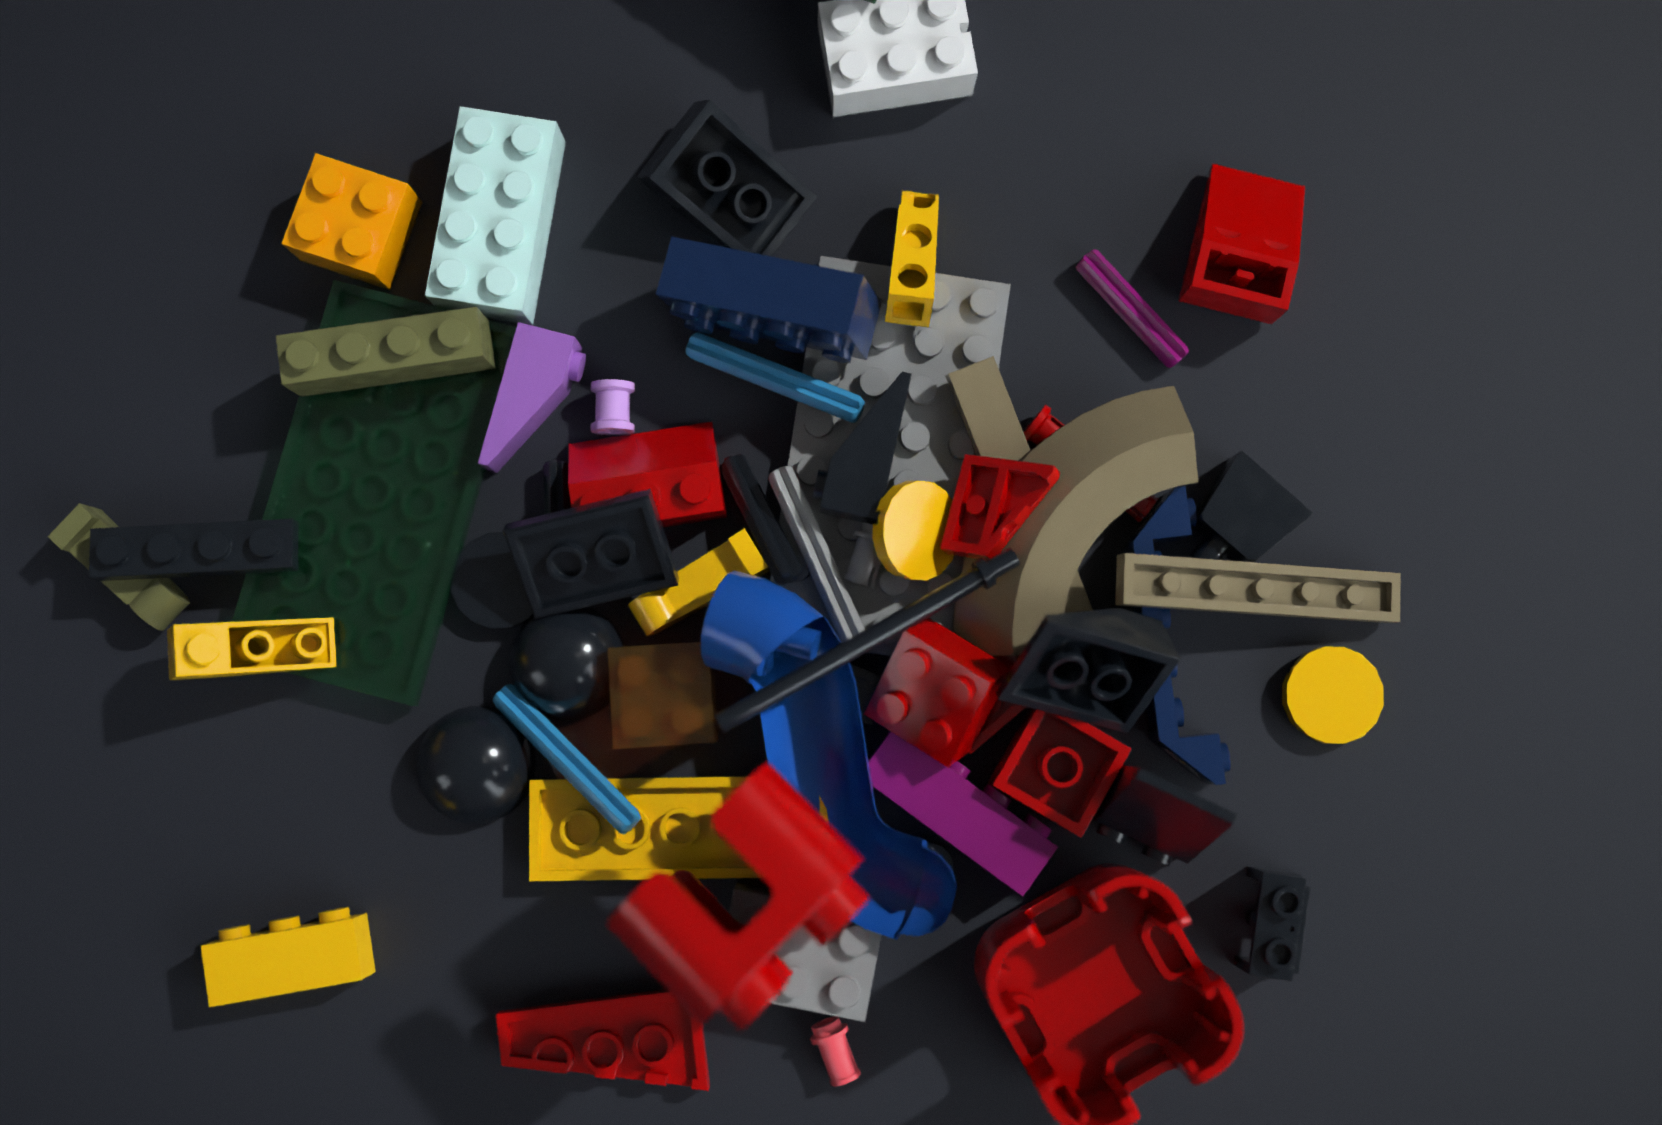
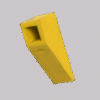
[167,617,336,680]

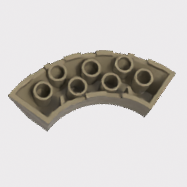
[952,386,1198,656]

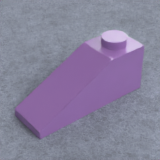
[478,322,586,473]

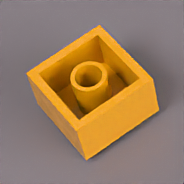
[281,153,422,290]

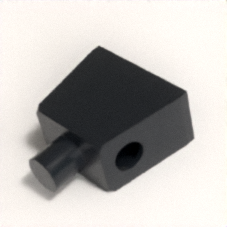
[1189,451,1313,562]

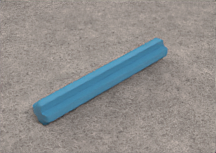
[685,332,865,423]
[492,684,641,834]

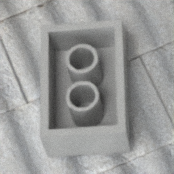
[729,883,881,1022]

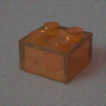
[608,642,718,749]

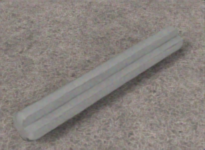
[768,465,865,642]

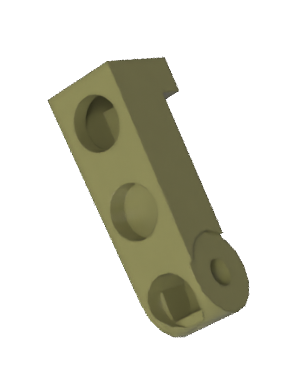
[48,503,190,631]

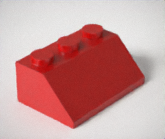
[568,422,727,527]

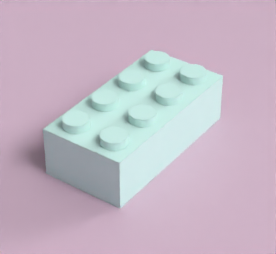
[425,106,566,325]

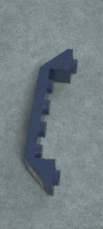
[1124,486,1231,785]

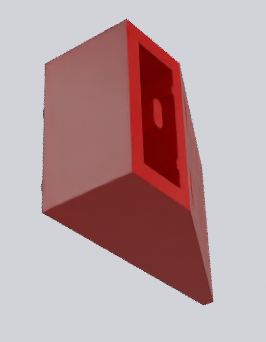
[1179,163,1305,324]

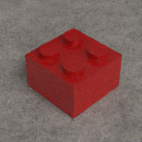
[864,617,1011,768]
[987,708,1132,838]

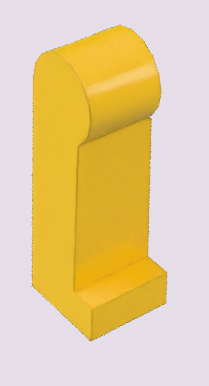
[885,190,939,327]
[628,528,770,637]

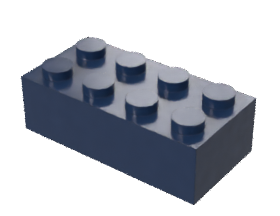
[656,237,881,363]

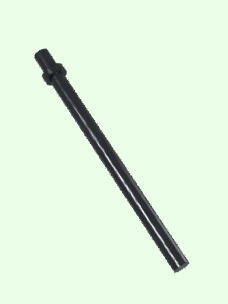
[714,548,1020,733]

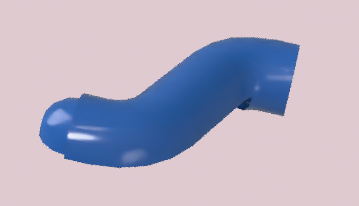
[701,570,957,940]

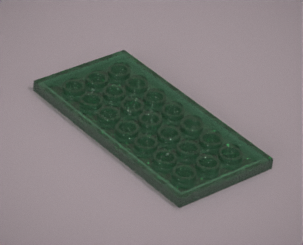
[232,280,517,706]

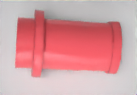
[810,1016,861,1087]

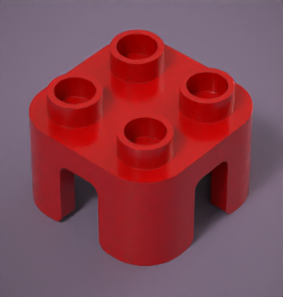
[606,762,870,1031]
[974,863,1244,1125]

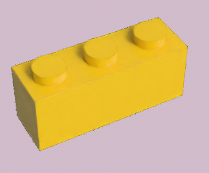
[201,907,376,1007]

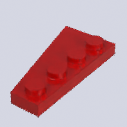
[496,989,710,1091]

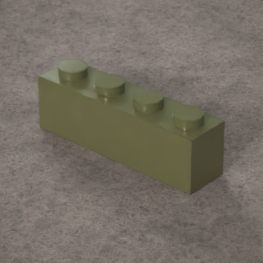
[276,307,495,397]

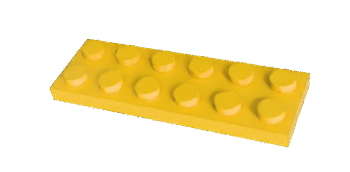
[529,776,829,881]

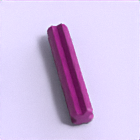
[1076,249,1189,368]

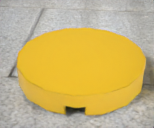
[872,481,954,581]
[1282,646,1384,744]

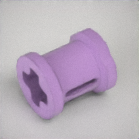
[590,379,635,435]

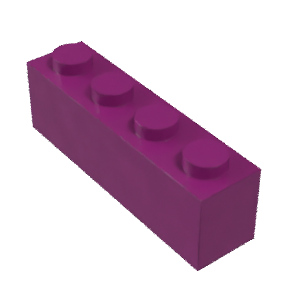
[868,731,1058,896]

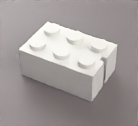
[818,0,978,117]

